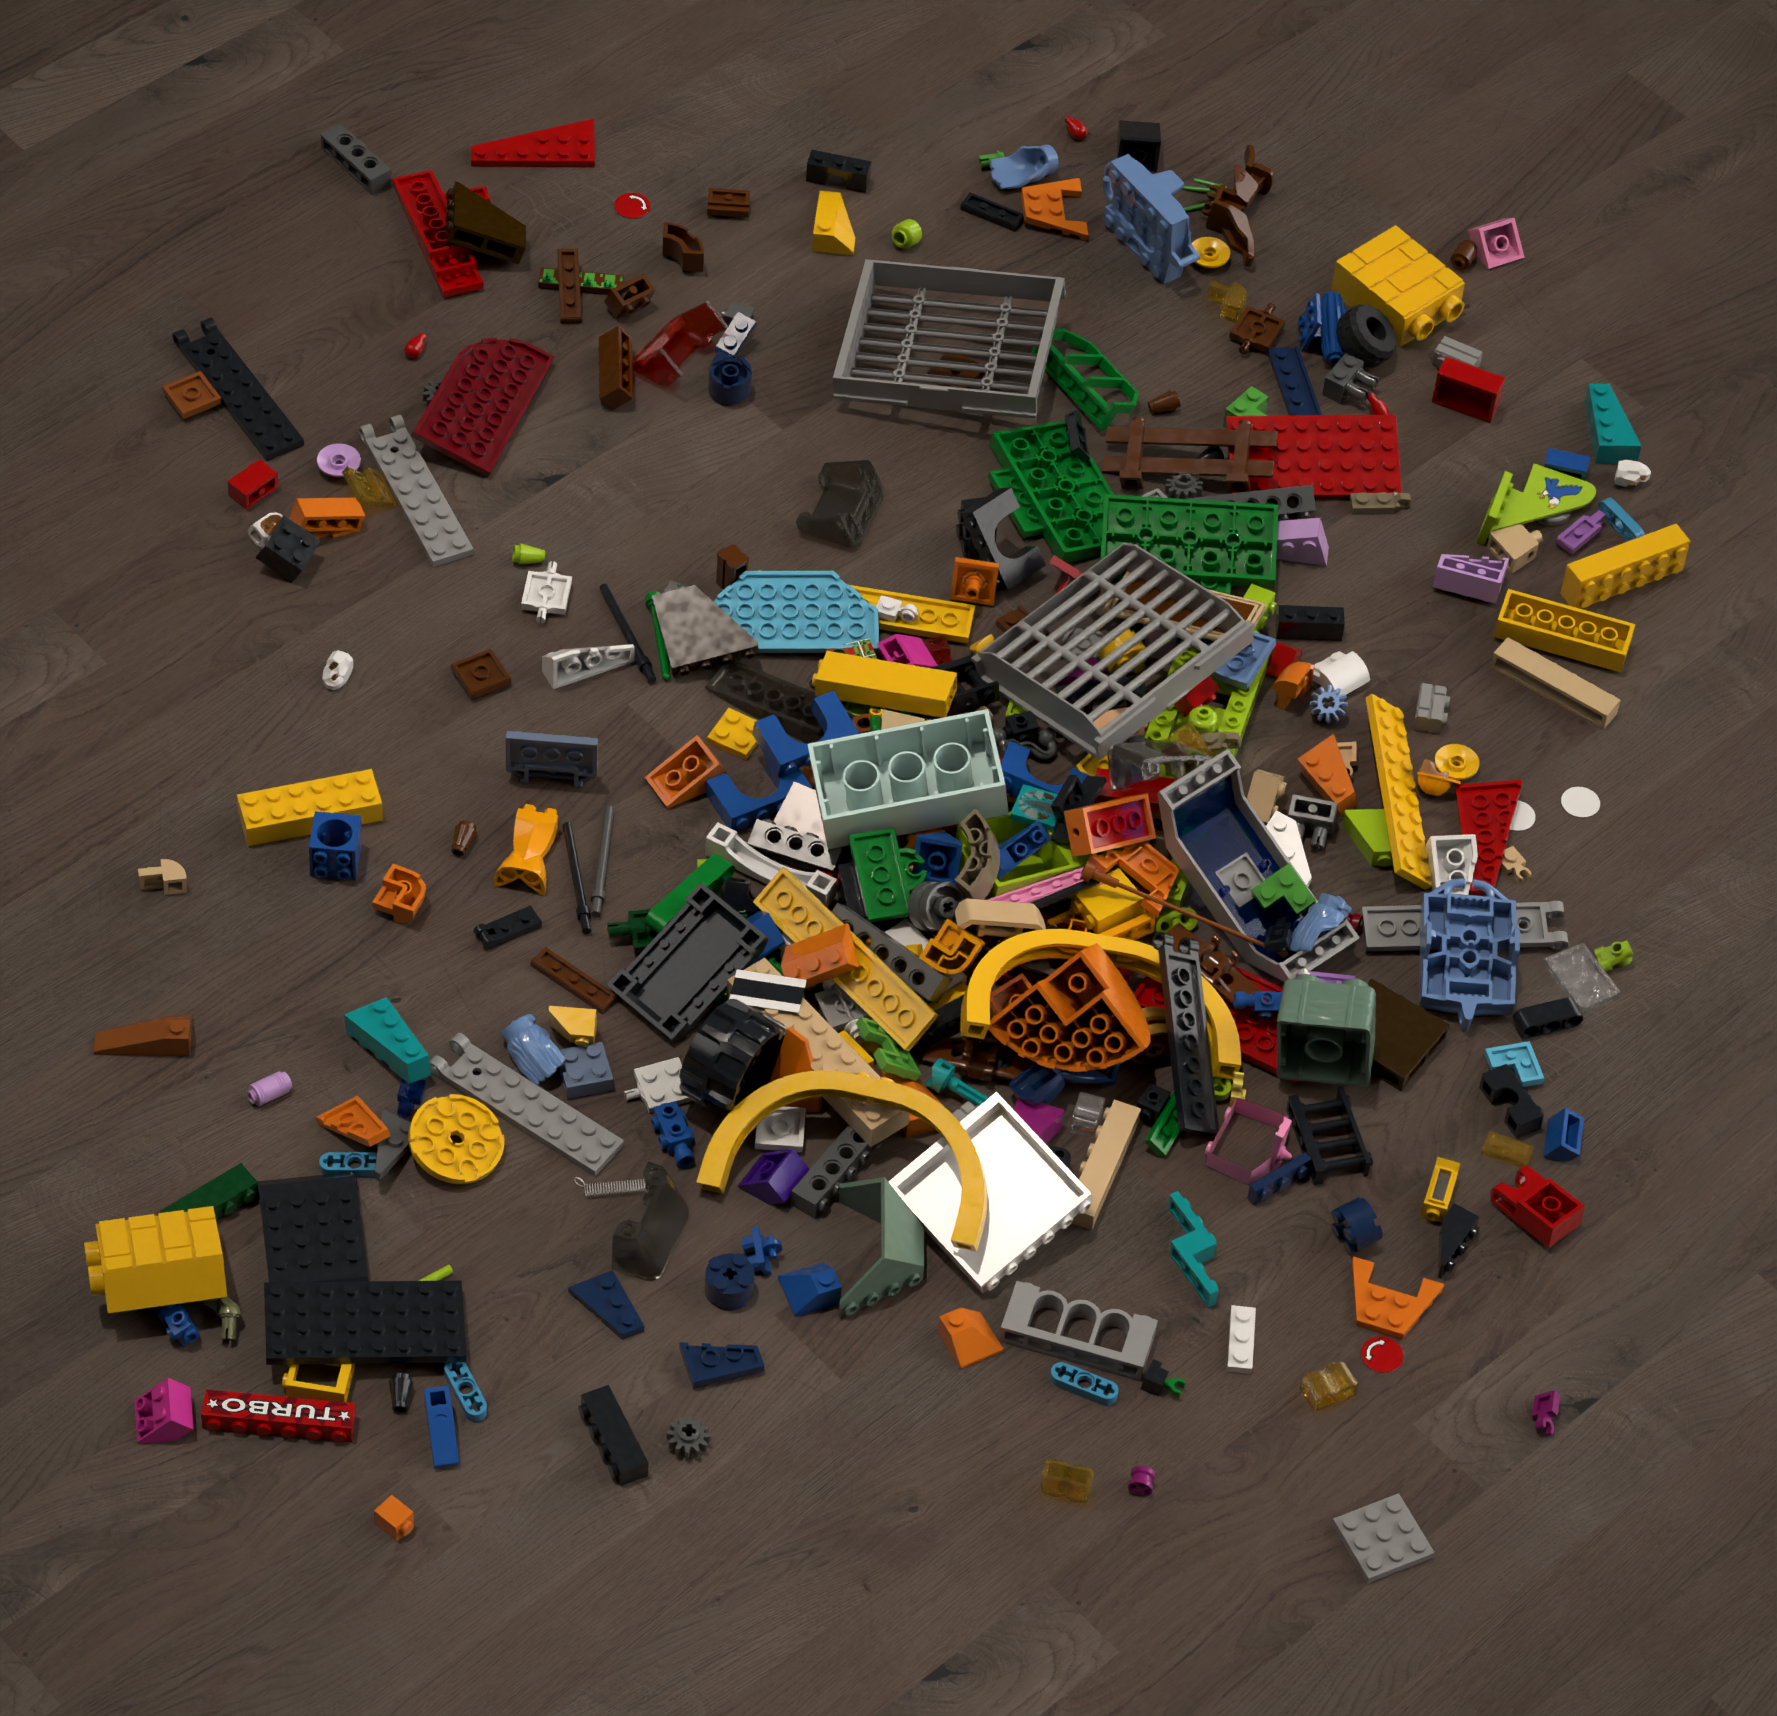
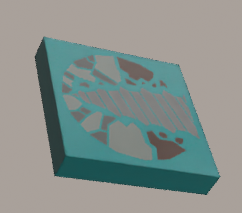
[1010,784,1058,832]

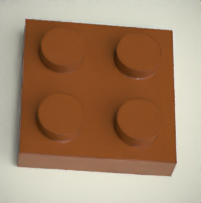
[162,371,222,420]

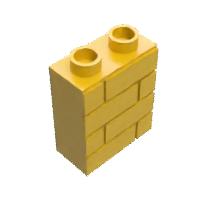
[1331,225,1465,347]
[84,1206,227,1313]

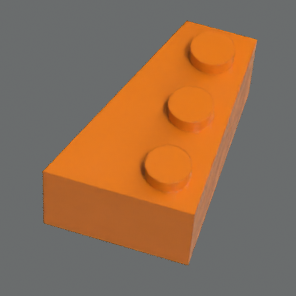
[289,497,365,539]
[1297,734,1358,817]

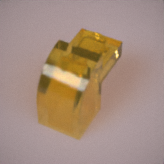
[1207,280,1247,323]

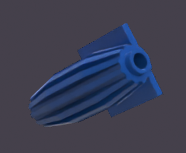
[1298,291,1346,366]

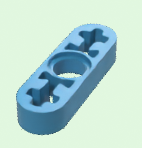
[1598,497,1645,542]
[319,1152,389,1177]
[444,1362,487,1422]
[1050,1362,1119,1406]

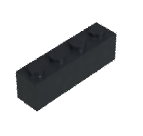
[578,1385,649,1486]

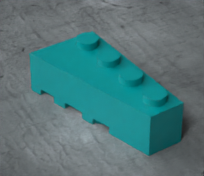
[1585,384,1641,463]
[344,997,431,1084]

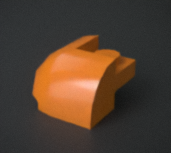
[1271,662,1315,710]
[372,864,426,923]

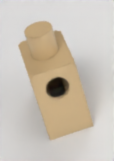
[1487,524,1543,574]

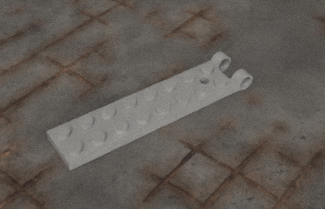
[359,415,474,567]
[1361,901,1569,952]
[429,1033,624,1177]

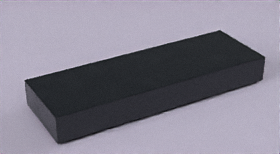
[960,192,1024,232]

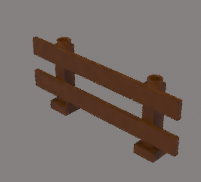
[1102,417,1278,492]

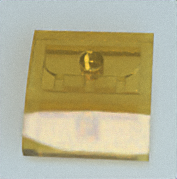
[342,466,398,507]

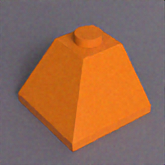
[937,1308,1004,1370]

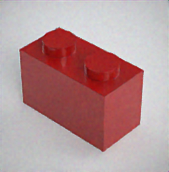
[228,459,279,510]

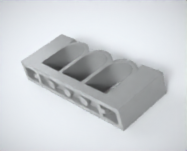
[999,1281,1158,1380]

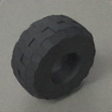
[1336,304,1397,368]

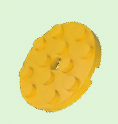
[408,1094,504,1184]

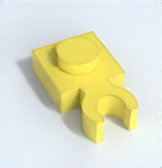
[1229,1072,1246,1108]

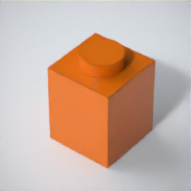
[374,1495,414,1542]

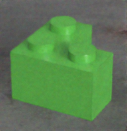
[1223,386,1268,428]
[1251,863,1316,917]

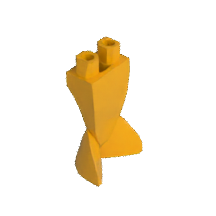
[493,804,558,896]

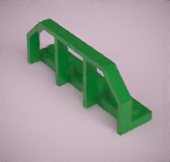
[1030,329,1139,430]

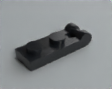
[473,905,542,950]

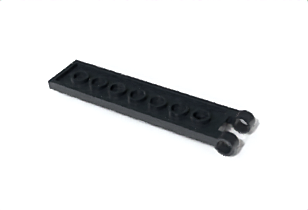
[172,317,304,461]
[1152,931,1219,1137]

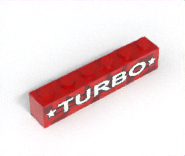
[201,1389,356,1442]

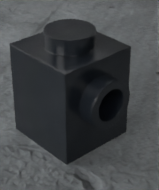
[1136,1083,1171,1125]

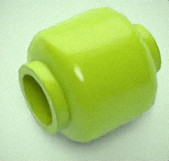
[891,219,922,249]
[1187,706,1218,734]

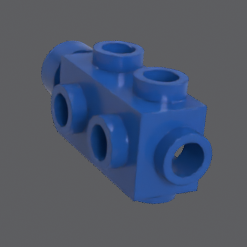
[1234,991,1282,1018]
[651,1101,695,1168]
[156,1303,201,1346]

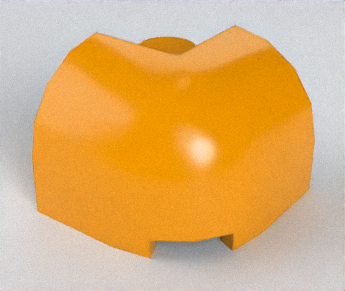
[919,919,985,974]

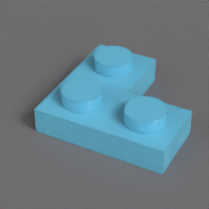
[1484,1041,1544,1087]

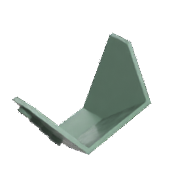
[838,1177,924,1318]

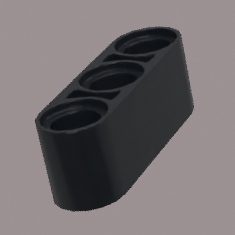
[1513,997,1583,1038]

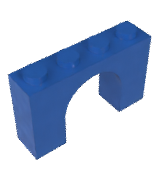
[752,690,859,776]
[1000,741,1090,797]
[705,758,812,831]

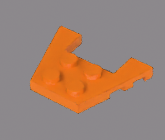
[1020,178,1088,241]
[1088,841,1180,917]
[1352,1257,1444,1340]

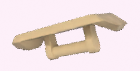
[955,899,1046,937]

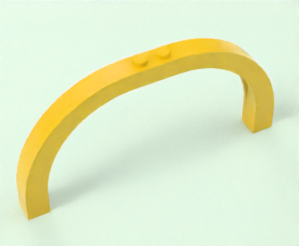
[961,929,1241,1080]
[696,1070,987,1252]

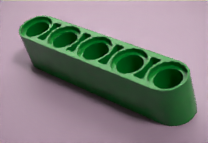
[645,854,735,933]

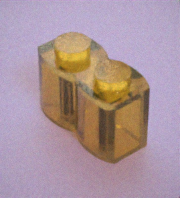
[1300,1362,1359,1411]
[1040,1459,1095,1503]

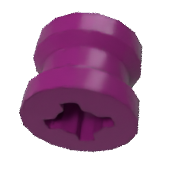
[1128,1466,1156,1496]

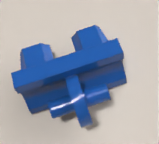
[741,1226,783,1276]

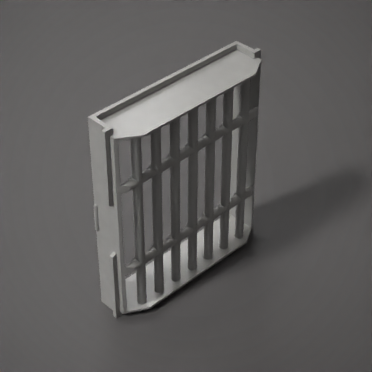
[833,259,1066,419]
[971,542,1255,760]

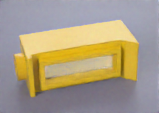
[1420,1157,1460,1222]

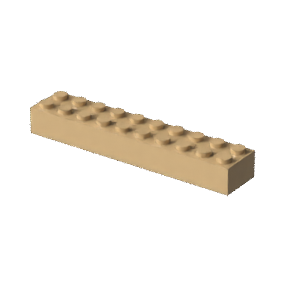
[727,958,909,1147]

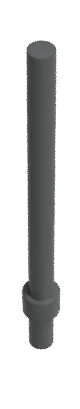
[591,806,614,917]

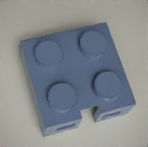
[558,1042,613,1099]

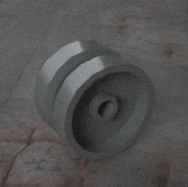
[908,881,966,932]

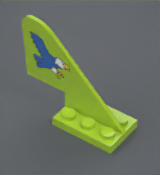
[1476,463,1596,545]

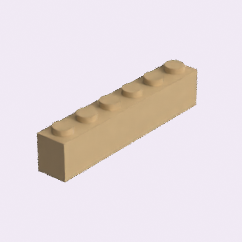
[1491,637,1621,730]
[1071,1100,1141,1231]

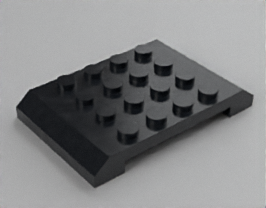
[606,882,769,1043]
[258,1172,368,1282]

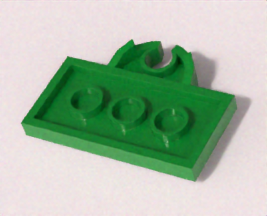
[848,828,927,923]

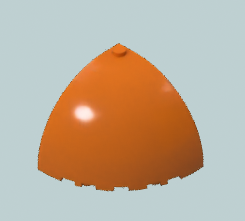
[988,943,1150,1072]

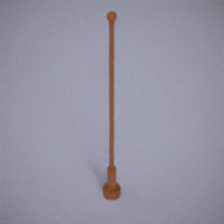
[1080,862,1288,958]

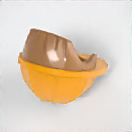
[1417,759,1461,796]

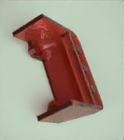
[632,301,728,386]

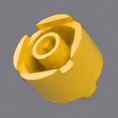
[1097,629,1146,676]

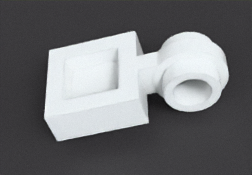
[876,595,918,623]

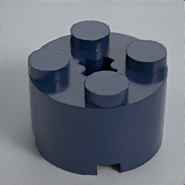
[708,355,752,406]
[1331,1197,1383,1254]
[705,1253,755,1311]

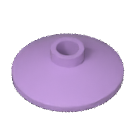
[317,444,361,477]

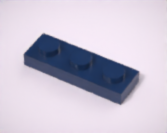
[1247,1152,1311,1205]

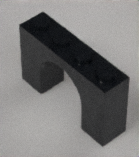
[961,488,1046,590]

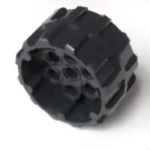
[679,999,787,1118]

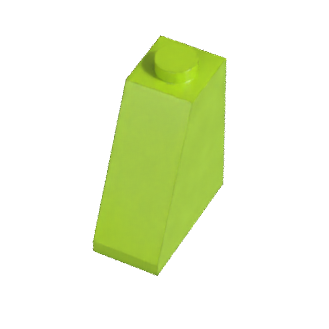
[1342,809,1393,867]

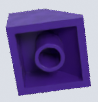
[738,1149,810,1205]

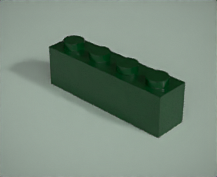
[160,1163,259,1221]

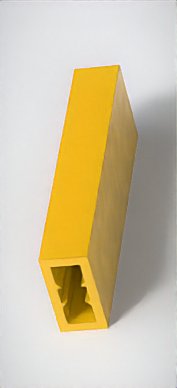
[812,651,957,718]

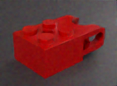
[1490,1165,1585,1248]

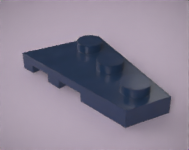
[568,1270,644,1340]
[679,1342,765,1388]

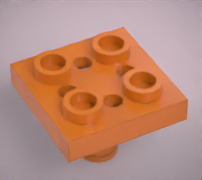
[950,557,999,606]

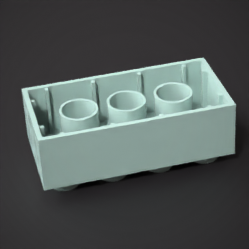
[808,709,1009,849]

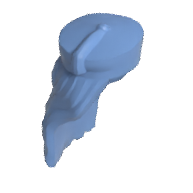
[990,145,1059,189]
[1287,893,1352,952]
[501,1014,565,1085]

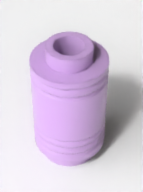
[247,1071,292,1107]

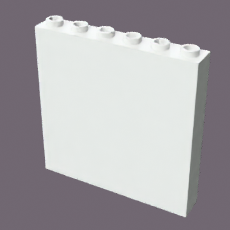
[889,1092,1093,1294]

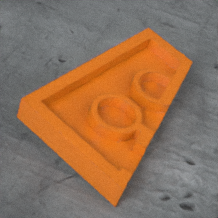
[316,1095,391,1147]

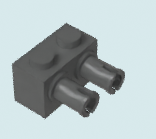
[1322,353,1380,404]
[1288,794,1337,851]

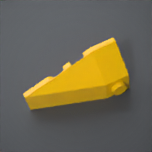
[812,191,855,256]

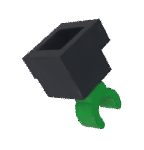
[1141,1359,1186,1398]

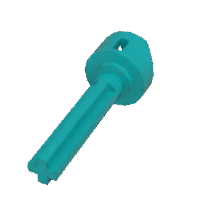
[925,1058,988,1106]

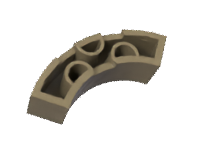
[954,808,1000,900]

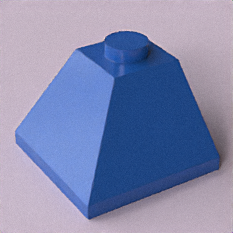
[778,1263,842,1317]

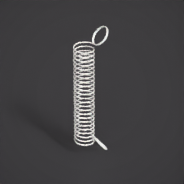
[574,1170,657,1196]

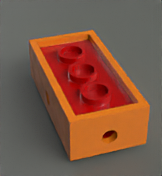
[1064,793,1156,857]

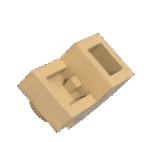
[138,859,188,895]

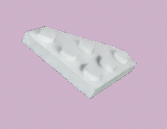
[1254,811,1312,886]

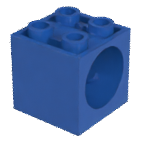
[309,811,362,880]

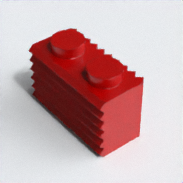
[1174,676,1220,717]

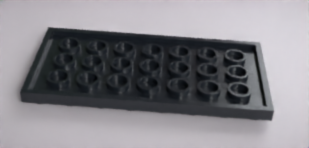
[264,1280,467,1365]

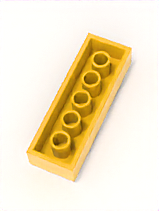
[1560,524,1690,609]
[1494,589,1636,672]
[237,769,383,847]

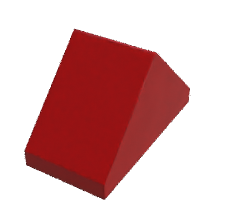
[1265,643,1302,679]

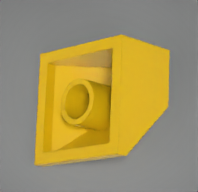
[549,1006,597,1046]

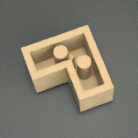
[1247,769,1287,823]

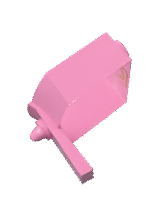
[1205,1098,1292,1185]

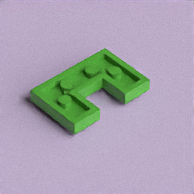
[856,1017,922,1081]

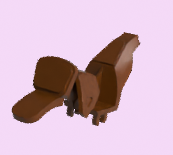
[1201,145,1274,266]

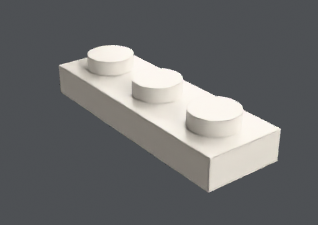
[1227,1305,1256,1374]

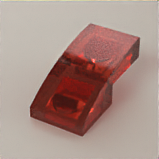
[923,636,953,665]

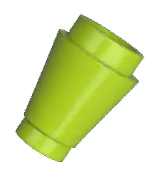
[512,543,545,565]

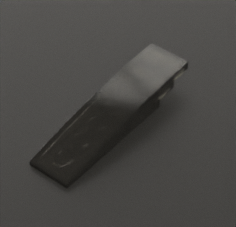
[705,660,871,744]

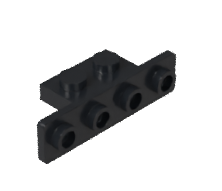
[1050,775,1107,843]

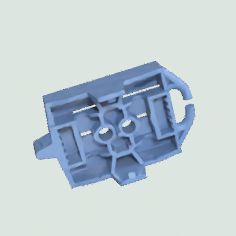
[1103,154,1200,285]
[1419,878,1520,1032]

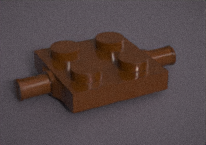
[1229,303,1285,354]

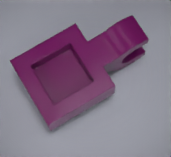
[1532,1390,1561,1437]

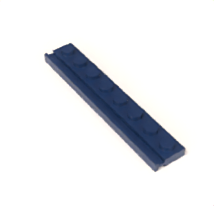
[1267,346,1322,416]

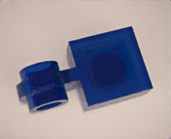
[397,1078,426,1118]

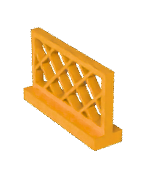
[1047,909,1155,941]

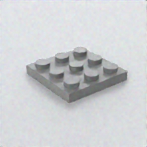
[1332,1493,1435,1584]

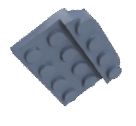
[506,731,598,787]

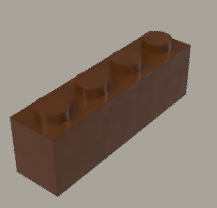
[598,326,633,410]

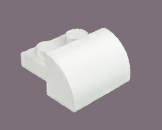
[1313,651,1370,696]

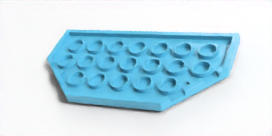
[713,571,879,653]

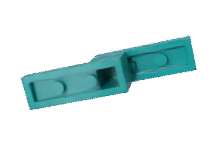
[1168,1191,1219,1308]

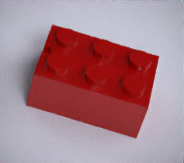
[1432,357,1505,423]

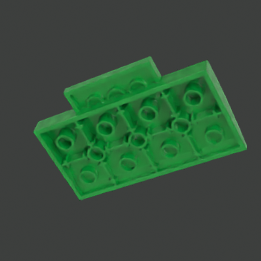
[988,420,1114,563]
[1100,494,1278,595]

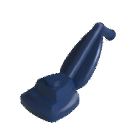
[1009,1063,1122,1105]

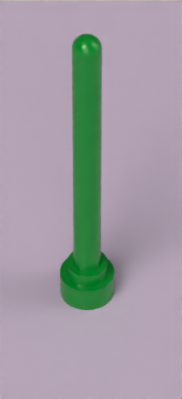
[645,591,671,681]

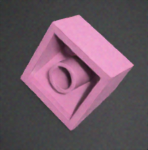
[1468,218,1524,269]

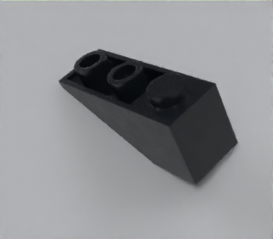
[1438,1203,1480,1279]

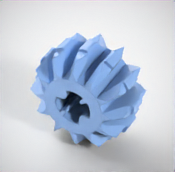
[1310,685,1348,724]

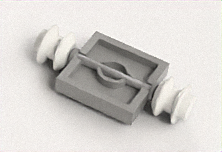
[814,979,873,1044]

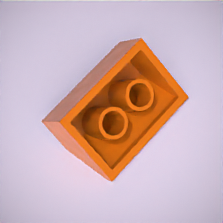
[781,923,860,988]

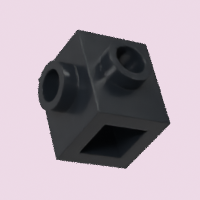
[1003,711,1039,743]

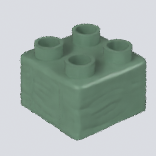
[1277,974,1376,1087]

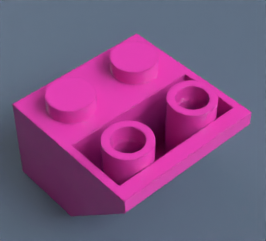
[877,634,938,668]
[134,1378,194,1444]

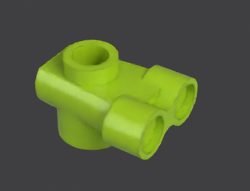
[1594,940,1633,973]

